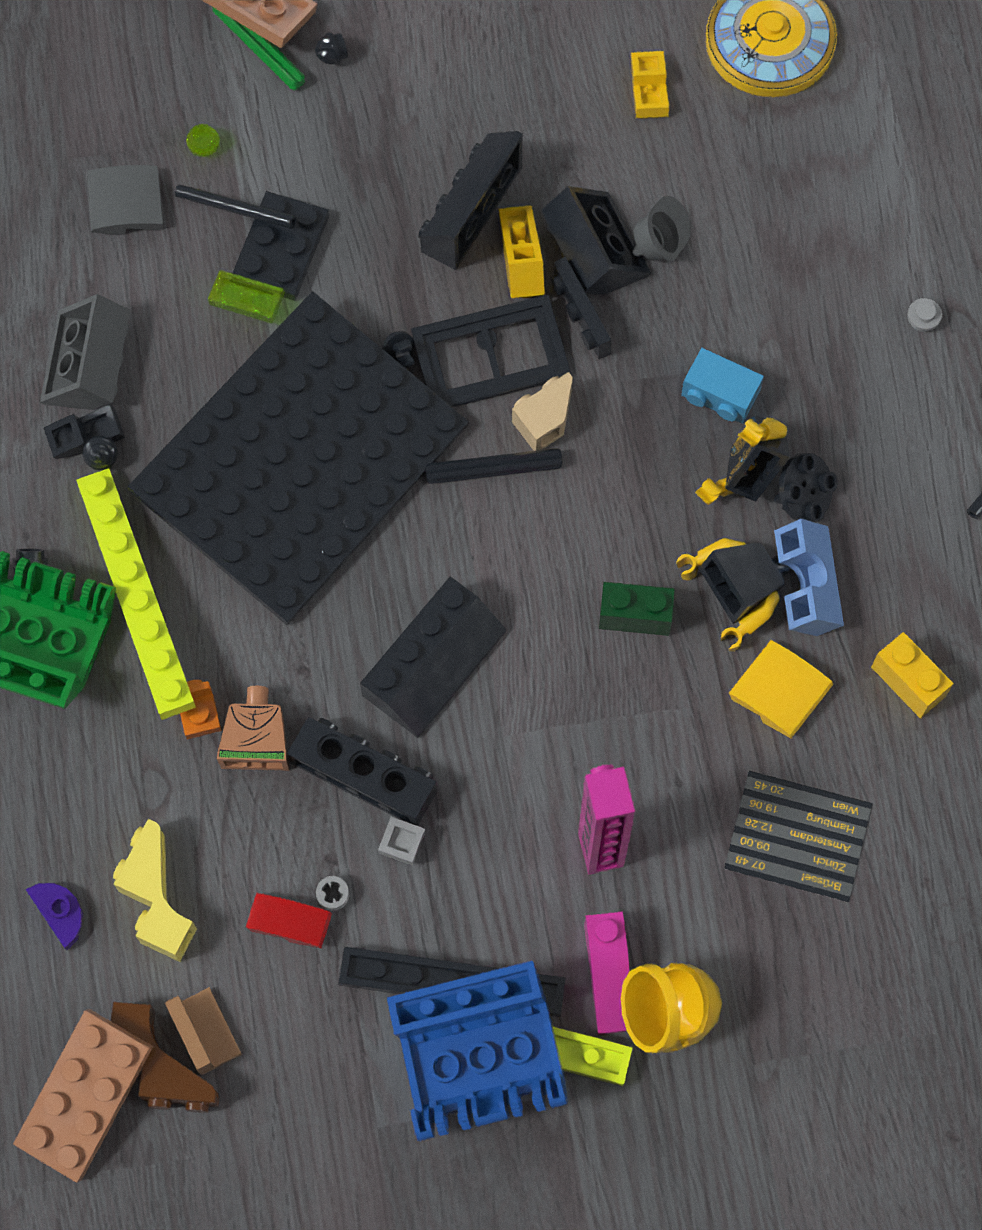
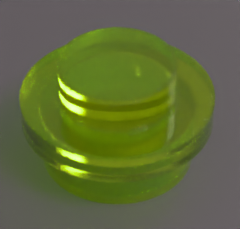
[186,124,220,157]

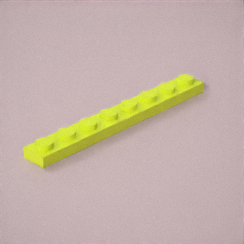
[76,468,196,720]

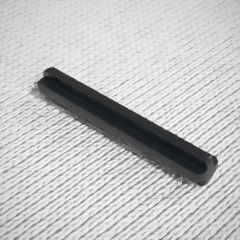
[426,448,563,484]

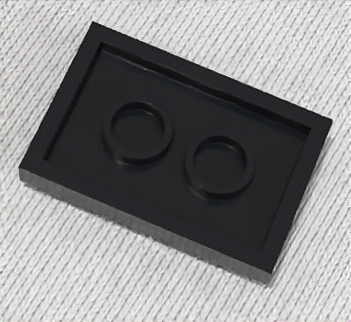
[231,191,329,301]

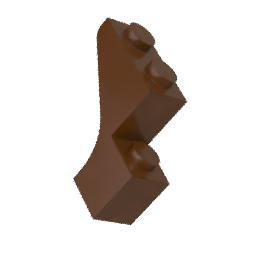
[110,1002,220,1113]

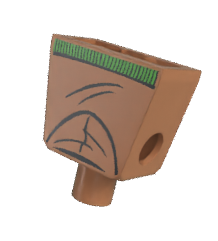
[217,686,290,771]

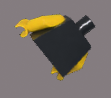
[695,416,789,505]
[676,538,789,651]

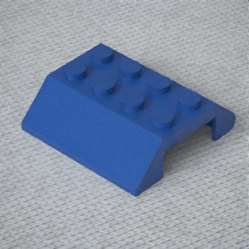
[387,961,568,1141]

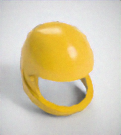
[621,963,722,1053]

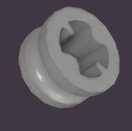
[316,876,349,911]

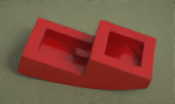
[245,893,332,949]

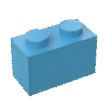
[681,348,764,424]

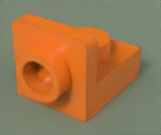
[180,680,222,739]

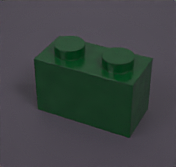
[599,582,675,636]

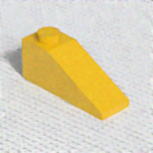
[498,205,545,298]

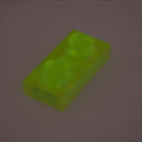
[208,270,284,324]

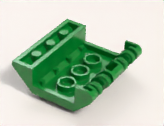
[0,551,116,709]

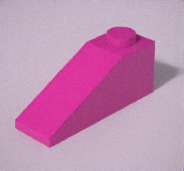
[584,912,630,1035]

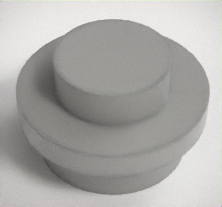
[907,298,942,332]

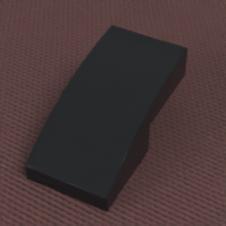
[43,404,125,459]

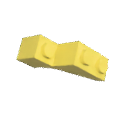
[113,819,197,962]

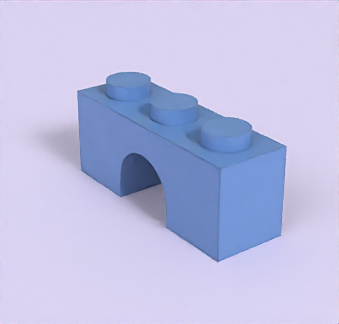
[774,519,844,636]

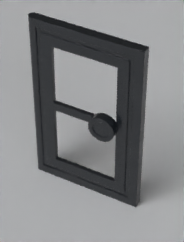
[411,295,571,407]

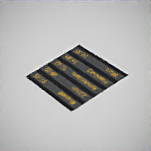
[724,771,872,903]

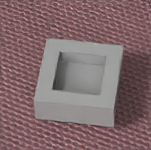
[378,817,425,866]

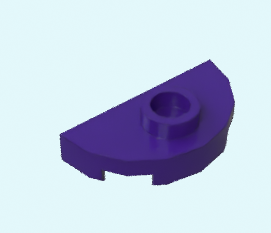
[25,883,83,951]

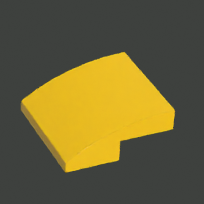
[729,640,833,739]

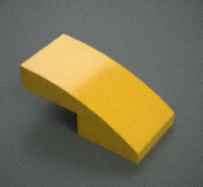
[631,51,669,118]

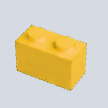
[871,632,954,719]

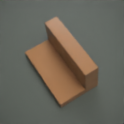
[165,988,242,1076]

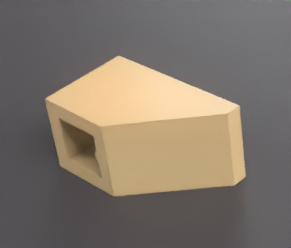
[512,372,573,451]

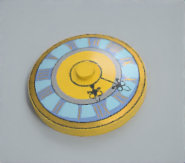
[706,0,837,97]

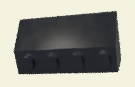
[418,131,523,270]
[360,576,506,738]

